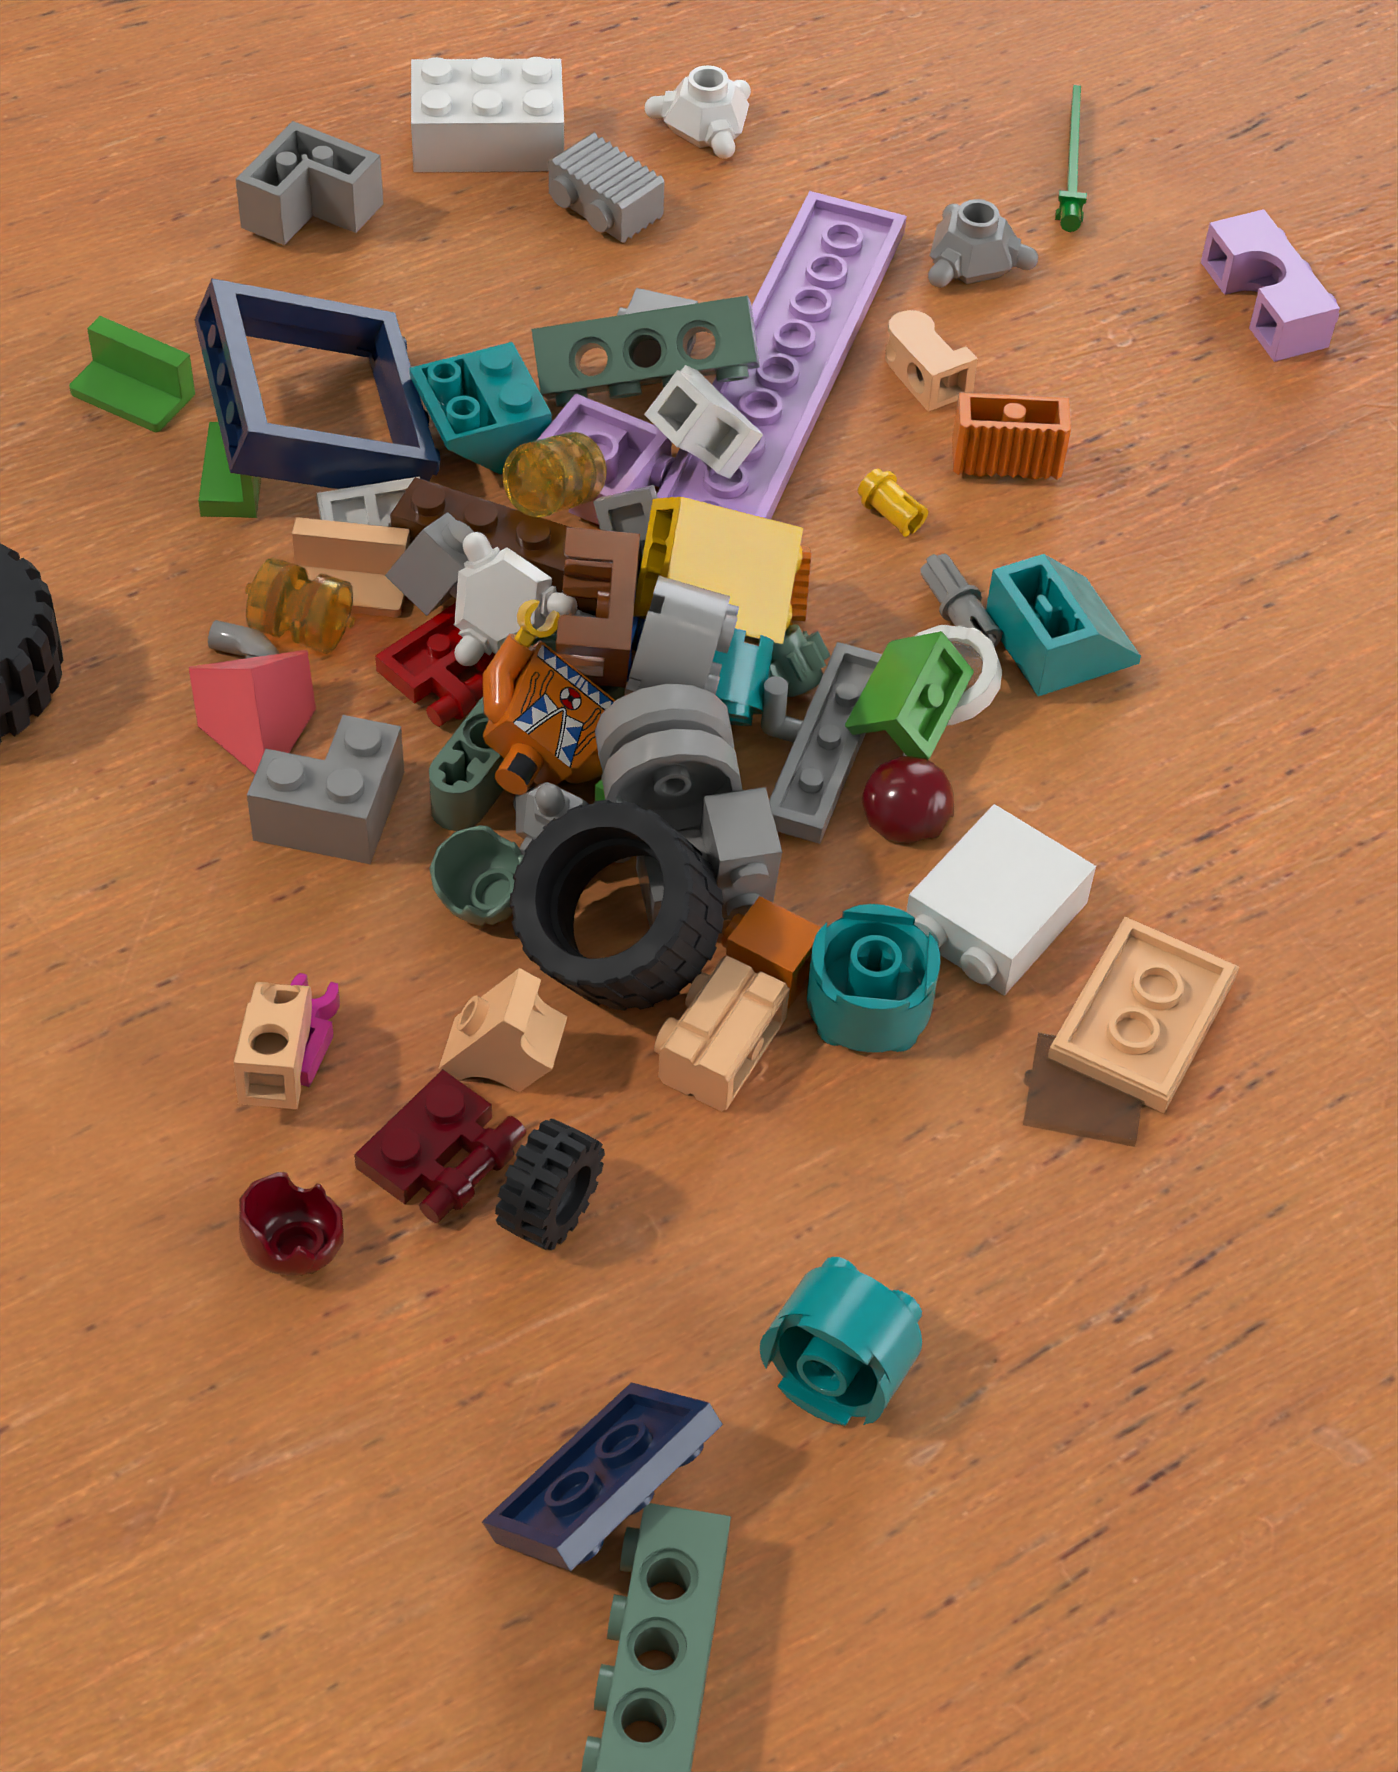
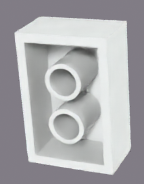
[411,57,564,172]

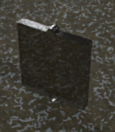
[1023,1033,1146,1147]

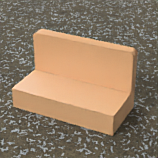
[287,517,410,618]

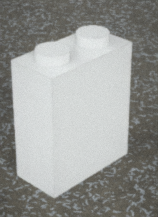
[906,804,1096,996]

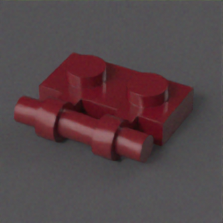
[354,1069,527,1223]

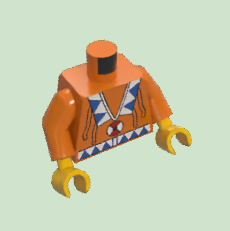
[483,600,615,795]

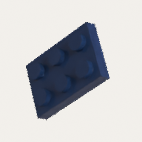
[482,1382,723,1571]

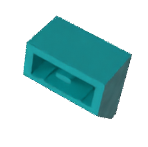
[409,342,552,475]
[986,554,1141,696]

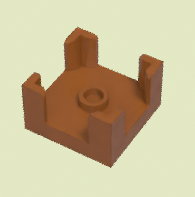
[556,527,640,688]

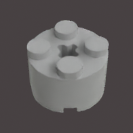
[625,576,739,695]

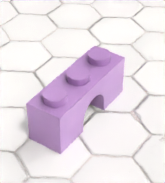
[1201,209,1340,362]

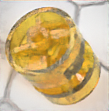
[503,432,607,517]
[245,557,355,654]

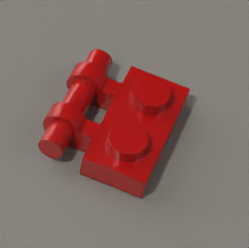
[375,603,496,727]

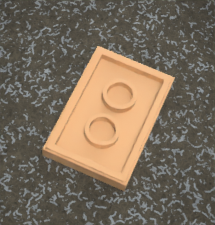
[1047,917,1239,1113]

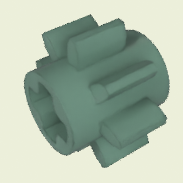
[769,624,831,697]

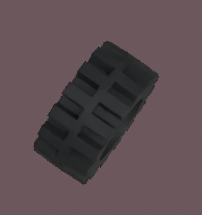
[495,1118,605,1250]

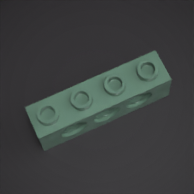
[531,295,760,407]
[581,1503,731,1772]

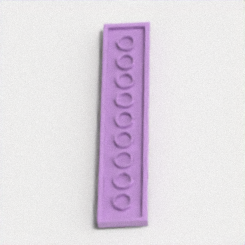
[657,191,907,519]

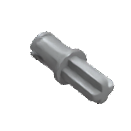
[920,553,1003,647]

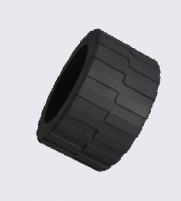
[510,800,724,1011]

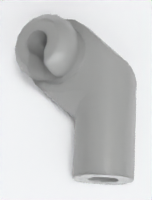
[208,620,279,659]

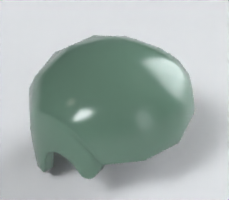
[429,825,524,926]

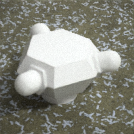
[644,65,751,159]
[454,532,578,666]

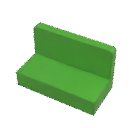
[69,316,195,432]
[198,393,261,518]
[845,631,974,759]

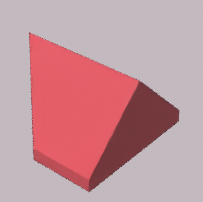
[189,650,316,774]

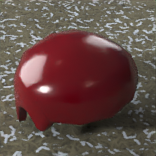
[862,755,954,844]
[239,1172,344,1276]

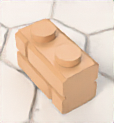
[654,955,790,1112]

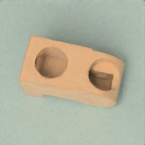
[885,310,978,412]
[233,982,312,1109]

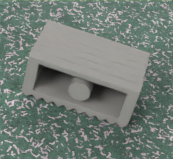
[548,132,665,243]

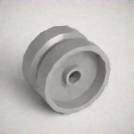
[595,684,743,831]

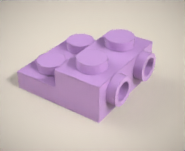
[520,394,675,525]

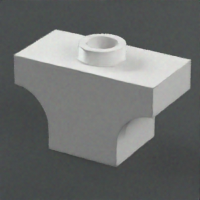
[644,365,763,479]

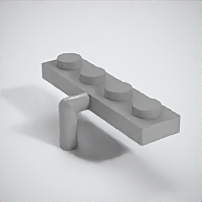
[761,642,882,844]

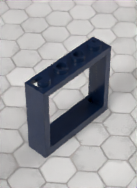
[194,278,440,489]

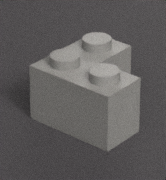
[236,121,383,245]
[247,715,404,864]
[636,787,782,928]

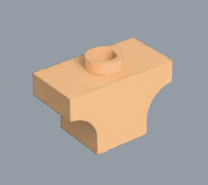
[439,968,567,1092]

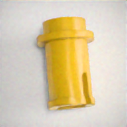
[858,468,929,537]

